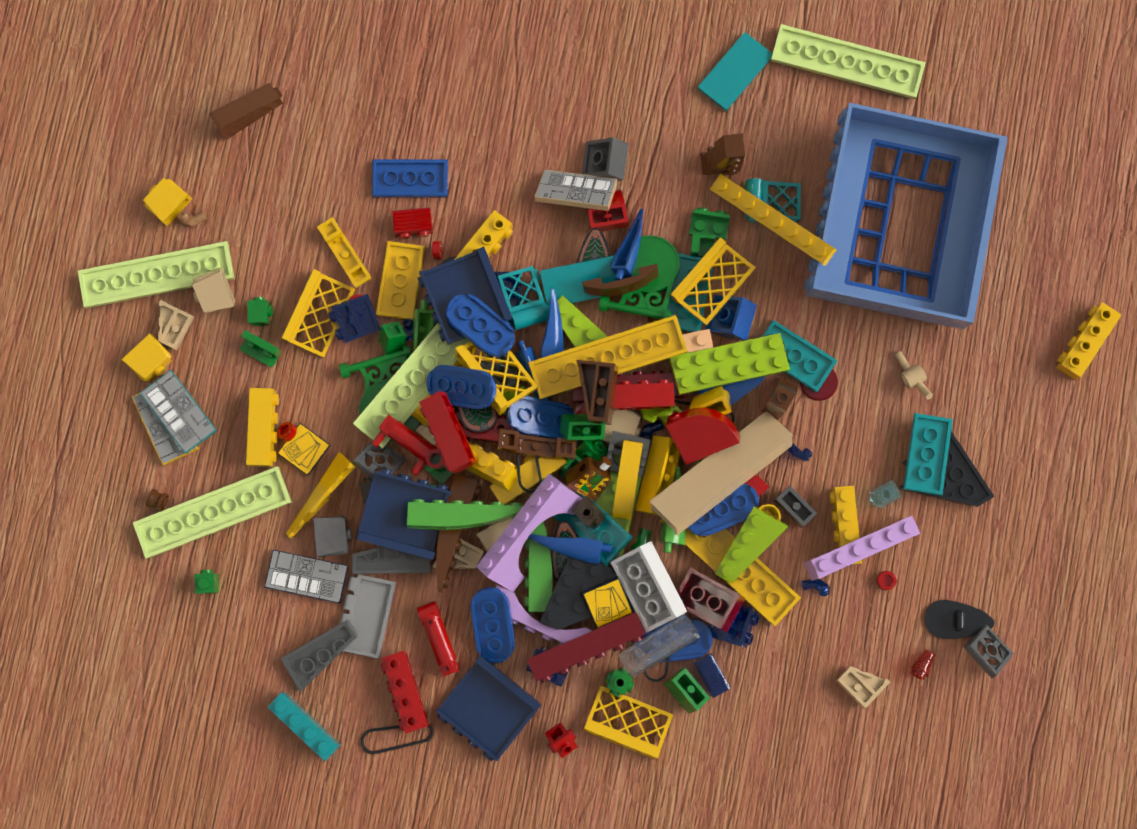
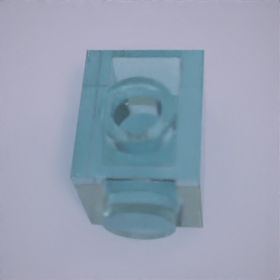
[869,479,902,509]

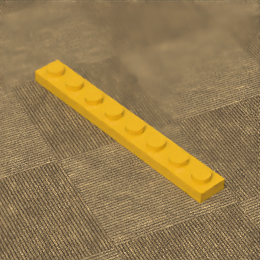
[710,174,836,266]

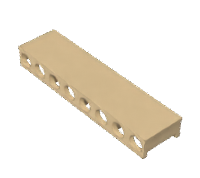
[649,411,793,536]

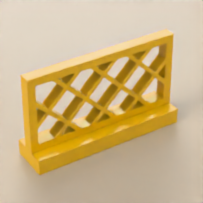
[671,237,756,326]
[282,269,355,358]
[454,342,538,415]
[583,686,673,760]

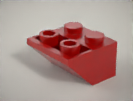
[586,190,628,232]

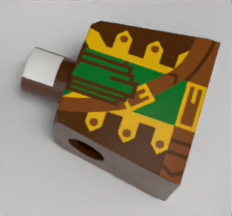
[565,456,612,501]

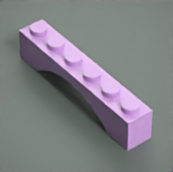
[804,516,920,581]
[496,585,592,645]

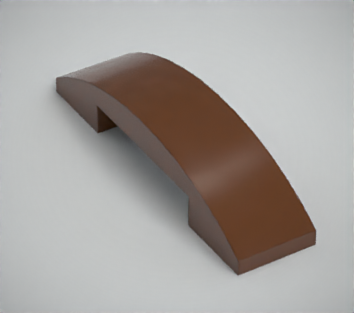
[582,264,659,296]
[497,429,576,460]

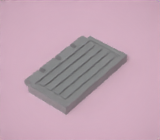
[340,574,397,659]

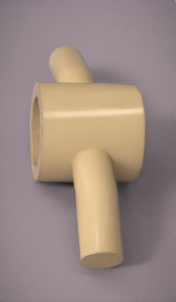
[895,351,933,399]

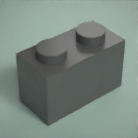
[774,486,817,528]

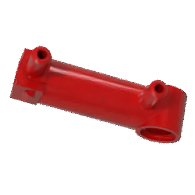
[372,414,444,476]
[417,601,460,677]

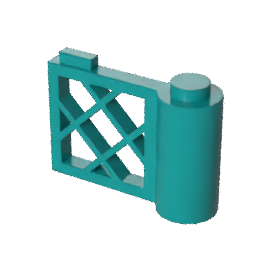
[744,178,801,223]
[496,266,550,331]

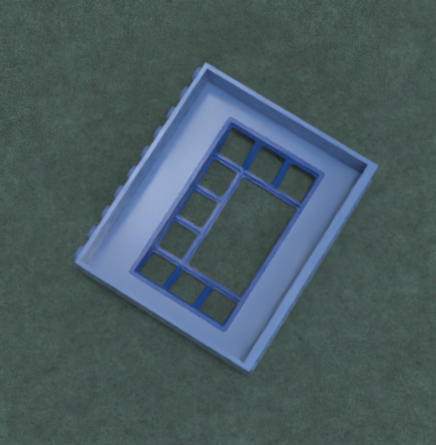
[804,103,1008,329]

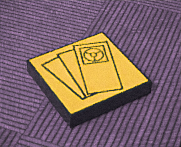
[277,423,331,476]
[582,576,633,629]

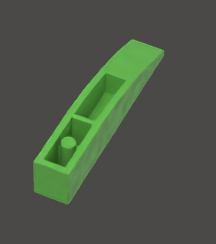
[525,495,553,612]
[407,499,523,530]

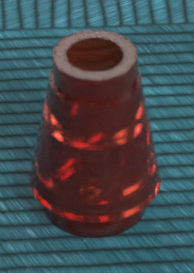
[910,650,935,680]

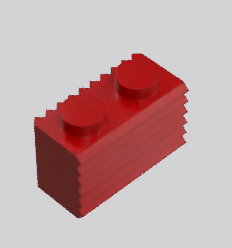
[392,207,433,239]

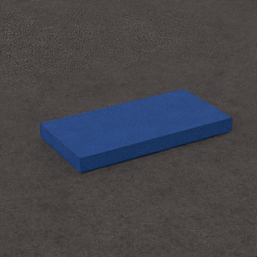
[372,159,448,198]

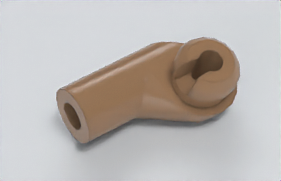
[178,211,208,227]

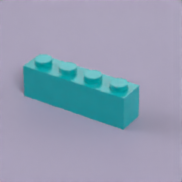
[268,692,341,761]

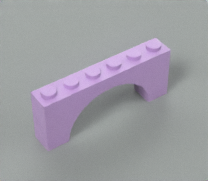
[476,474,583,592]

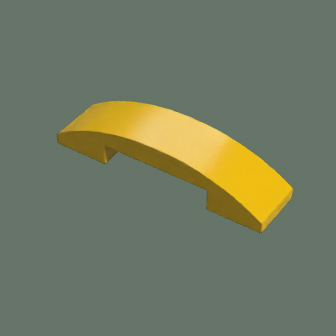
[317,217,372,288]
[612,440,643,520]

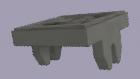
[607,431,651,477]
[352,440,406,479]
[963,625,1013,678]

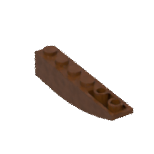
[436,473,481,593]

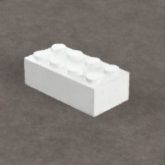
[611,541,687,633]

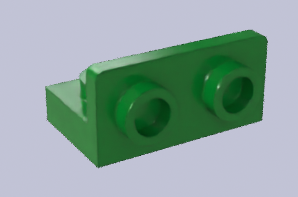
[689,207,731,241]
[240,330,282,368]

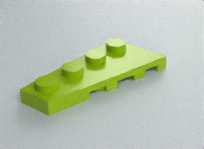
[557,295,608,347]
[715,506,788,584]

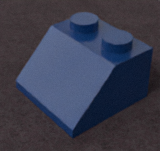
[705,295,757,341]

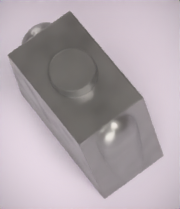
[313,516,352,557]

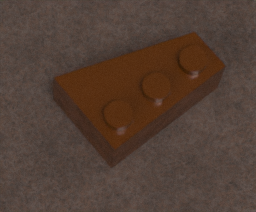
[700,133,745,175]
[576,360,618,425]

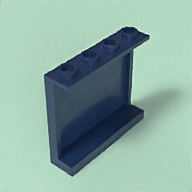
[417,247,512,345]
[356,468,452,560]
[436,655,542,761]

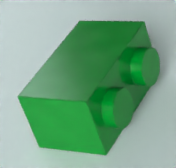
[560,414,605,440]
[663,668,710,714]

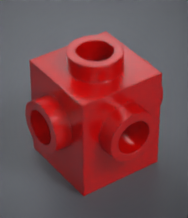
[545,722,578,758]

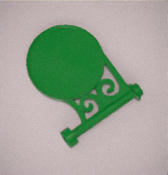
[599,235,680,319]
[339,345,420,442]

